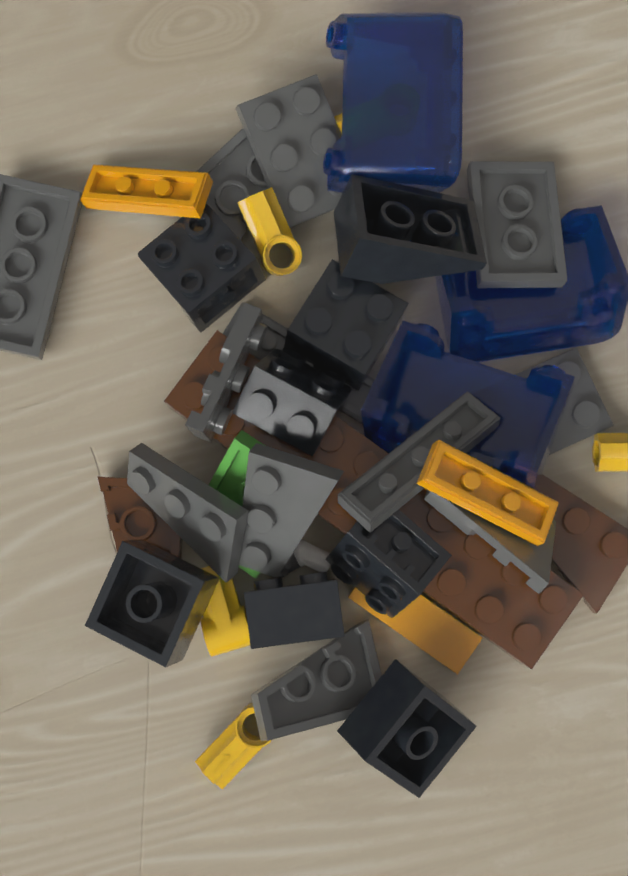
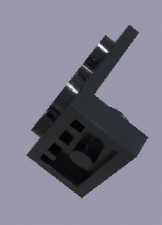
[138,203,266,333]
[325,509,452,618]

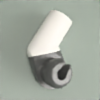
[278,540,330,578]

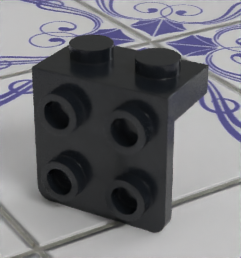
[232,348,352,456]

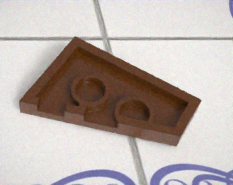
[520,467,628,614]
[97,476,183,559]

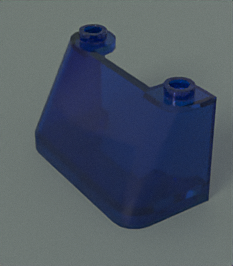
[323,12,463,193]
[435,205,628,364]
[361,320,575,490]

